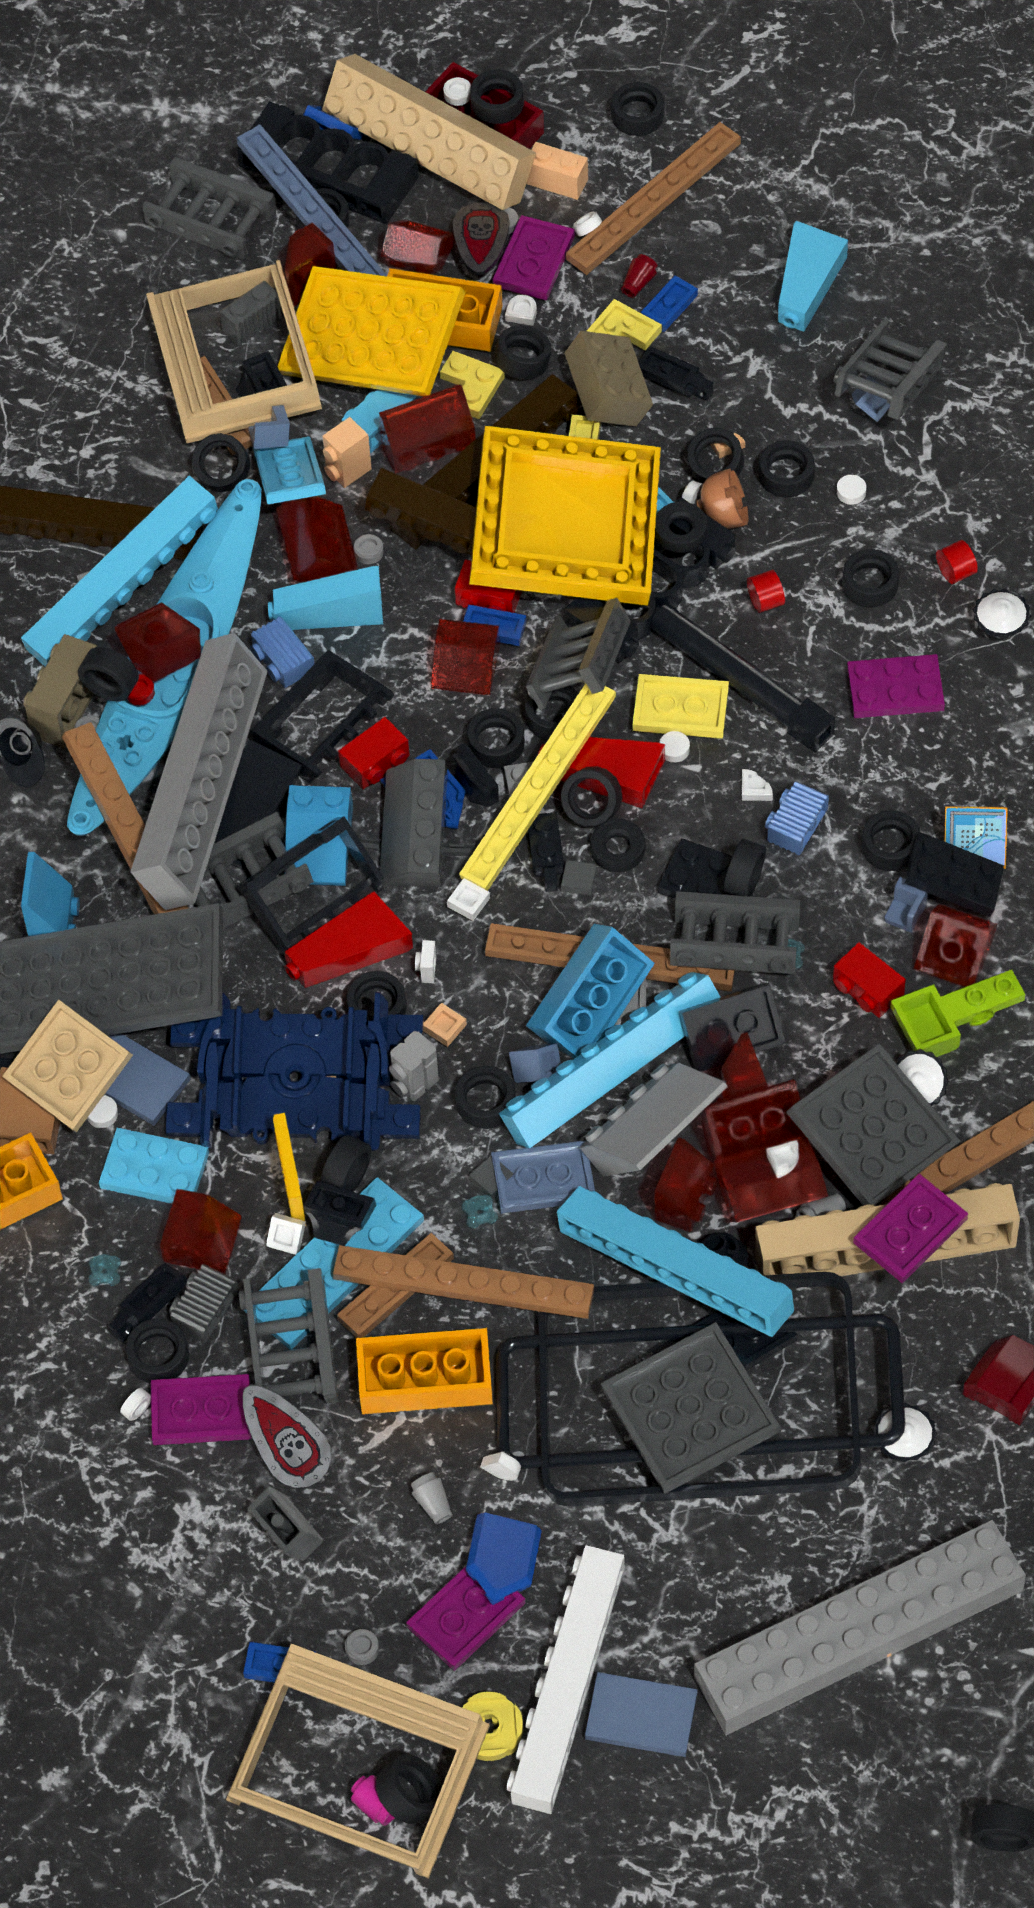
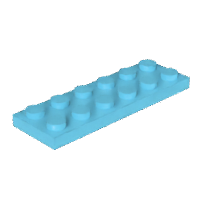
[244,1177,424,1350]

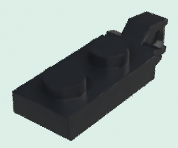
[638,346,714,401]
[528,812,564,892]
[108,1263,188,1342]

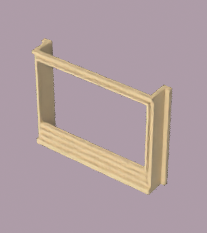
[146,260,322,443]
[226,1644,490,1879]

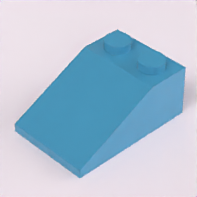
[284,785,353,886]
[21,852,80,937]

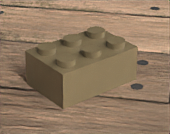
[565,331,653,427]
[23,634,97,749]

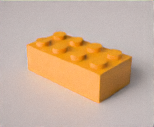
[387,268,503,352]
[0,1132,63,1230]
[356,1328,493,1414]

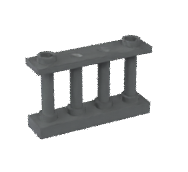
[143,157,276,260]
[834,319,947,420]
[526,598,631,710]
[196,812,314,930]
[670,891,801,974]
[239,1268,339,1404]

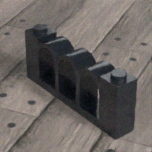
[237,101,419,225]
[564,497,736,664]

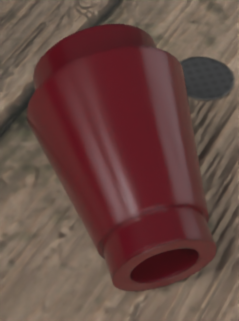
[621,254,658,298]

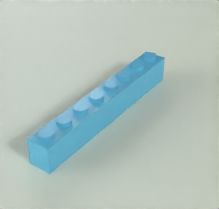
[21,475,218,667]
[499,972,720,1148]
[557,1186,794,1337]

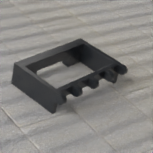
[252,650,394,783]
[237,816,384,957]

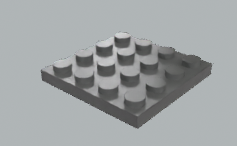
[786,1044,961,1206]
[601,1322,781,1494]

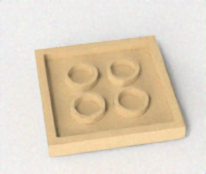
[2,999,133,1132]

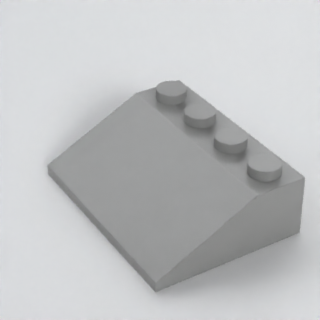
[579,1063,728,1177]

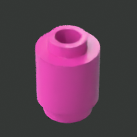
[351,1775,395,1826]

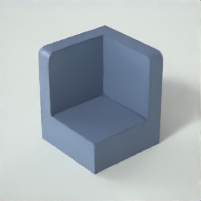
[852,375,890,422]
[248,405,290,449]
[884,877,928,933]
[509,1043,561,1083]

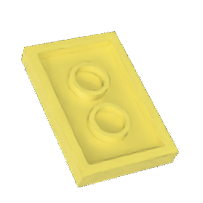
[632,674,729,739]

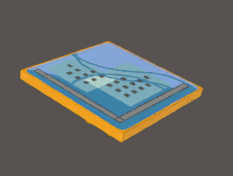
[944,806,1007,869]

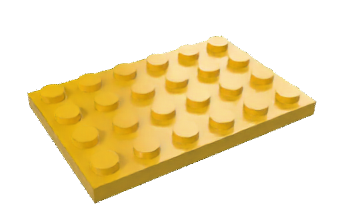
[277,266,466,397]

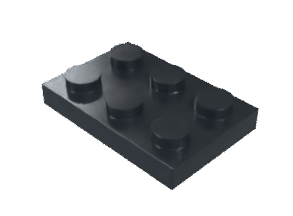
[904,832,1004,917]
[679,982,786,1072]

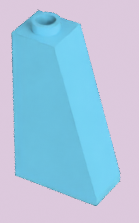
[778,221,848,332]
[268,566,383,630]

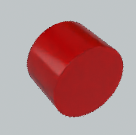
[936,540,978,584]
[747,569,785,613]

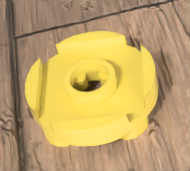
[462,1692,523,1761]

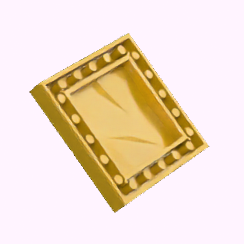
[469,426,661,606]

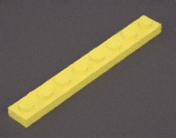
[459,684,616,891]

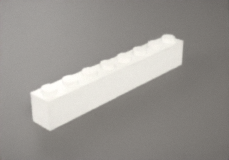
[507,1545,625,1814]

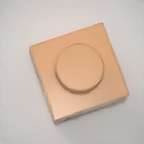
[424,1003,467,1047]

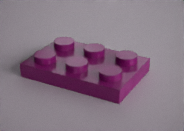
[493,215,575,300]
[847,654,945,718]
[853,1174,968,1283]
[151,1374,252,1445]
[406,1566,526,1671]

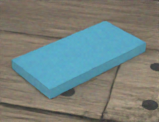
[253,436,326,504]

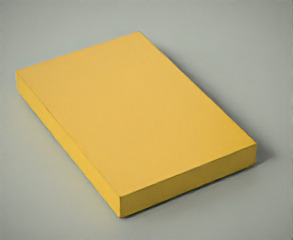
[273,1113,306,1226]

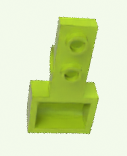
[890,970,1026,1057]

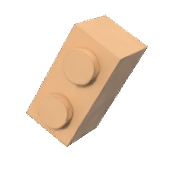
[526,142,588,200]
[322,417,372,488]

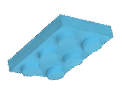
[99,1128,209,1208]

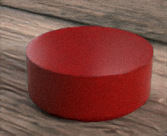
[127,674,155,705]

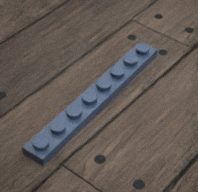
[237,125,387,276]

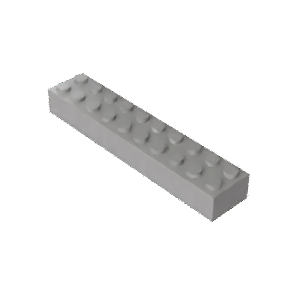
[130,633,268,910]
[694,1520,1026,1735]

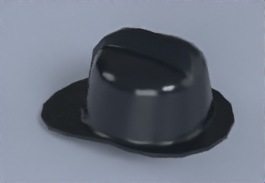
[0,717,45,787]

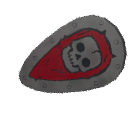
[453,202,510,275]
[242,1385,331,1488]

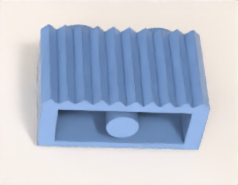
[250,617,314,688]
[765,781,829,855]

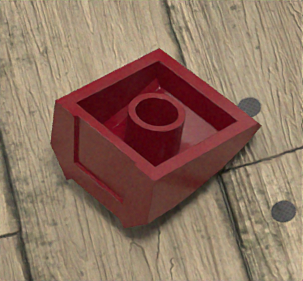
[963,1335,1034,1426]

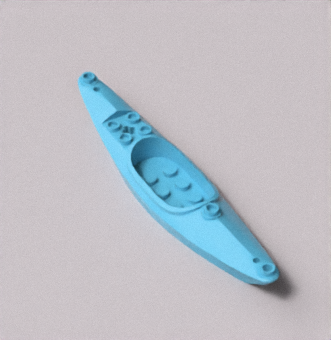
[67,479,262,836]

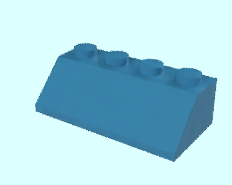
[526,924,655,1059]

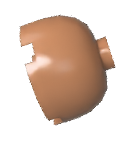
[697,469,749,529]

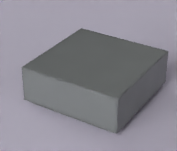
[561,860,597,896]
[469,1155,514,1199]

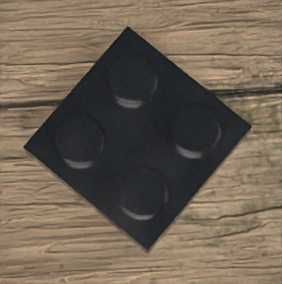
[658,838,732,899]

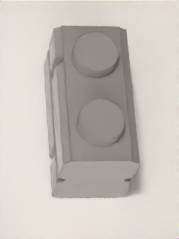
[389,1031,439,1101]

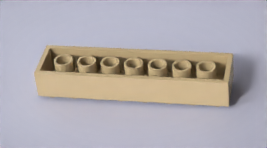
[322,54,536,210]
[755,1183,1020,1276]

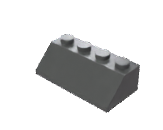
[380,759,448,887]

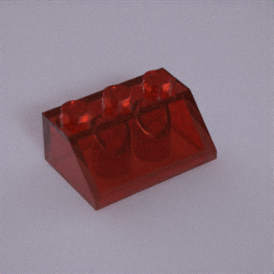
[379,384,476,473]
[276,496,358,583]
[702,1079,808,1166]
[713,1134,828,1223]

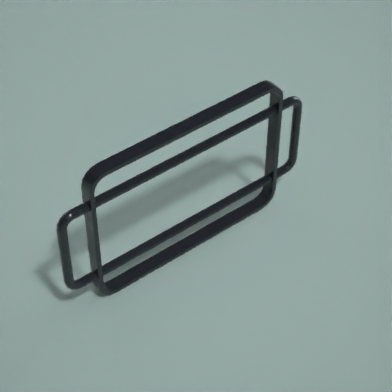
[495,1272,906,1506]

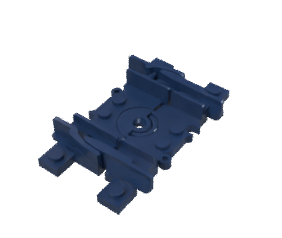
[166,991,424,1151]

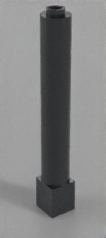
[650,604,835,753]

